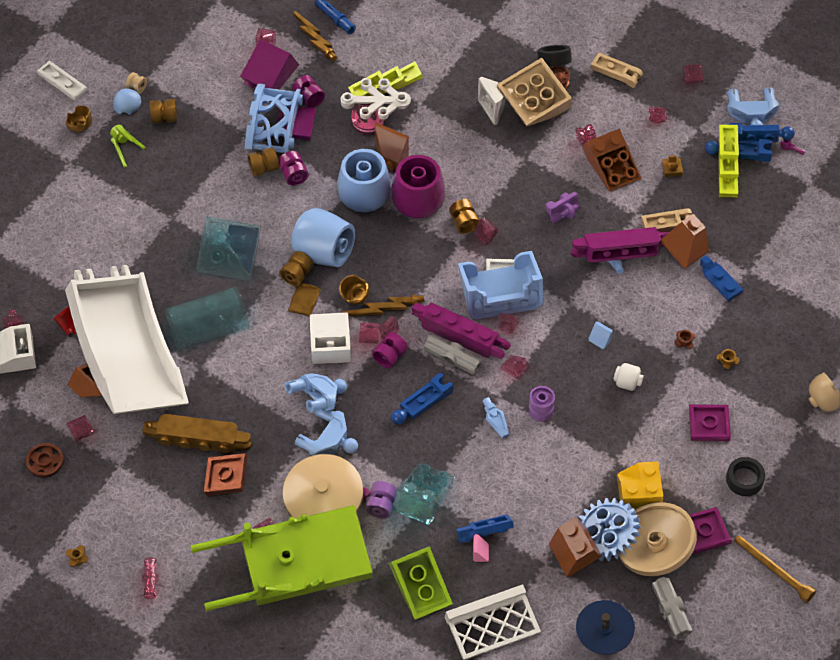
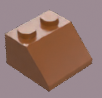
[549,517,602,578]

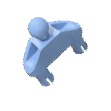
[727,87,779,125]
[285,373,347,413]
[295,409,358,456]

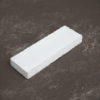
[37,61,88,101]

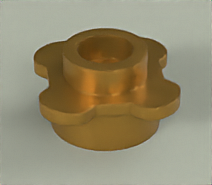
[716,349,740,369]
[65,545,88,567]

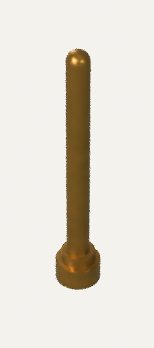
[734,536,817,603]

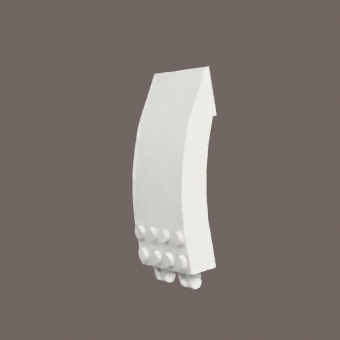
[65,265,189,414]

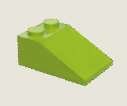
[389,546,453,620]

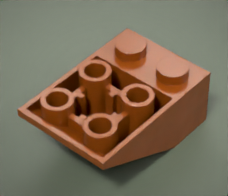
[582,128,641,192]

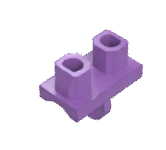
[545,192,580,224]

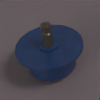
[576,600,635,655]

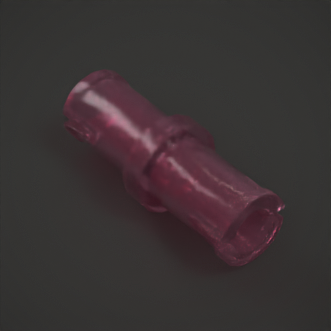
[142,557,159,599]

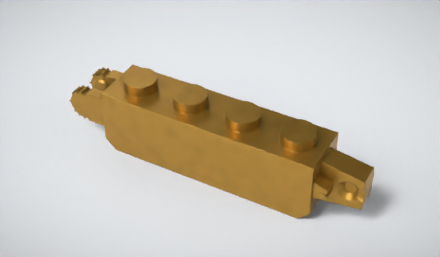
[142,414,252,454]

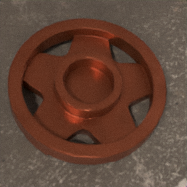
[26,443,64,477]

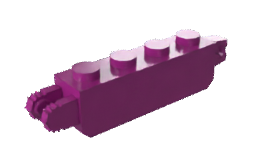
[570,227,669,263]
[412,302,511,359]

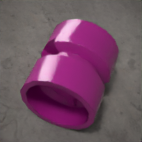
[292,75,325,108]
[278,151,309,186]
[372,332,408,369]

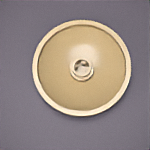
[283,454,363,518]
[618,502,697,576]

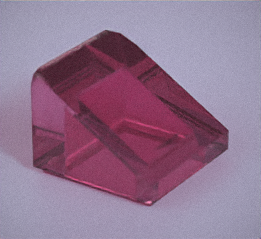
[255,28,276,46]
[500,355,530,380]

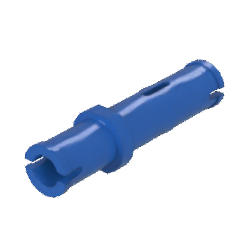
[314,0,356,34]

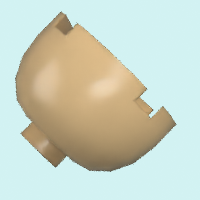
[809,372,840,412]

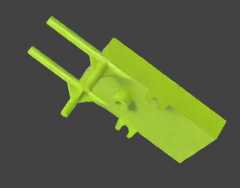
[190,505,373,611]

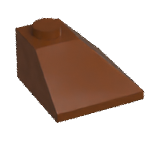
[375,123,409,172]
[661,213,709,269]
[67,363,102,397]

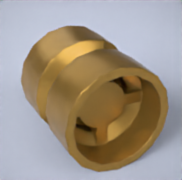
[150,99,177,124]
[247,147,279,177]
[449,199,480,234]
[279,251,314,287]

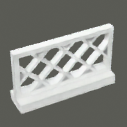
[445,585,541,660]

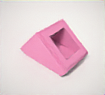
[473,534,489,562]

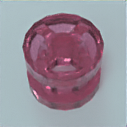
[575,124,596,145]

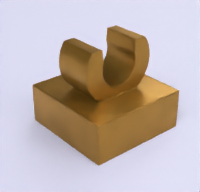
[662,155,683,177]

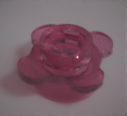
[648,107,667,123]

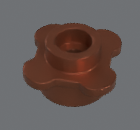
[675,330,695,349]

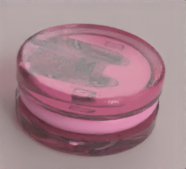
[351,103,385,136]

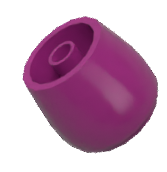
[391,155,445,219]

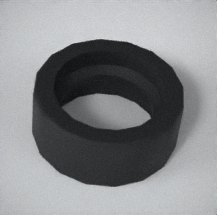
[537,45,572,67]
[726,457,765,496]

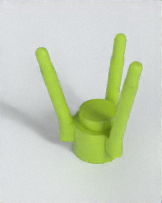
[110,125,145,168]

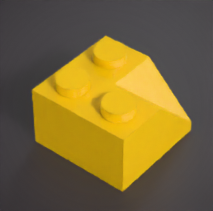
[617,461,663,509]

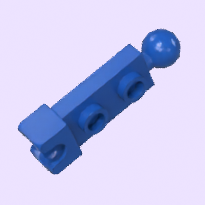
[728,123,795,142]
[705,139,772,162]
[391,373,454,425]

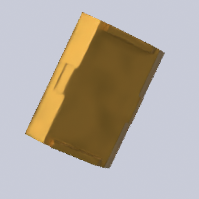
[288,283,321,317]

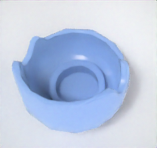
[113,89,141,115]

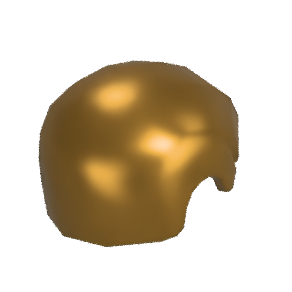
[65,105,93,133]
[339,275,370,305]

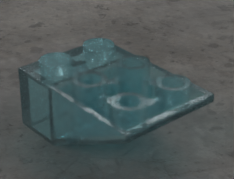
[392,462,455,524]

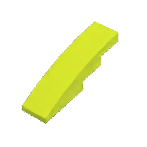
[348,61,424,96]
[719,125,739,198]

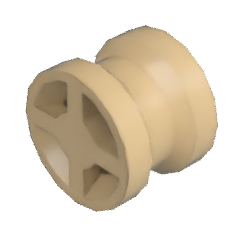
[126,72,147,94]

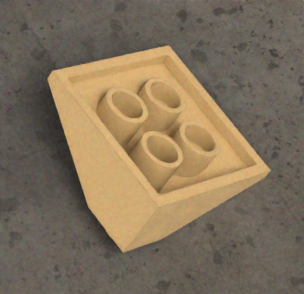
[497,58,572,126]

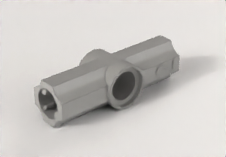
[424,335,482,375]
[652,577,692,639]

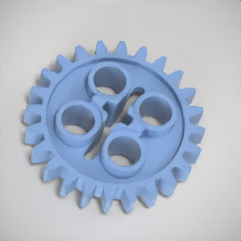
[579,498,641,561]

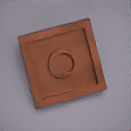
[204,453,248,496]

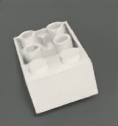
[310,312,351,364]
[0,324,36,374]

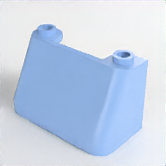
[458,251,543,319]

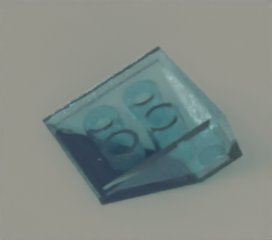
[196,216,262,281]

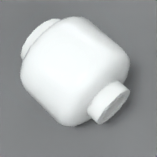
[614,363,644,391]

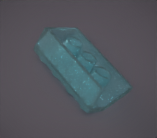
[164,286,250,351]

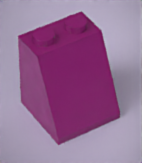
[240,39,299,90]

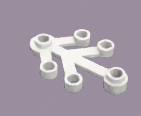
[341,78,411,119]

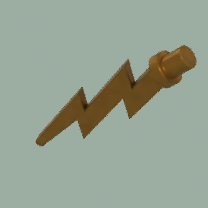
[293,11,337,62]
[343,294,425,316]

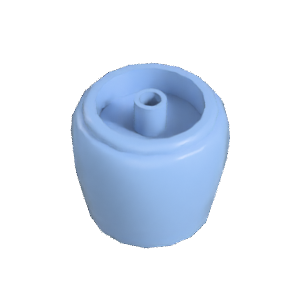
[337,149,391,213]
[291,208,356,267]

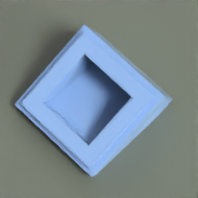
[589,321,613,349]

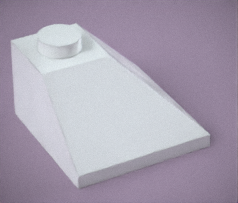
[478,77,506,125]

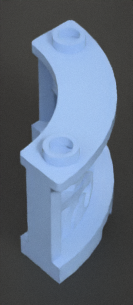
[245,84,303,153]

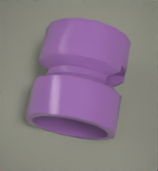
[529,386,555,421]
[365,481,398,519]

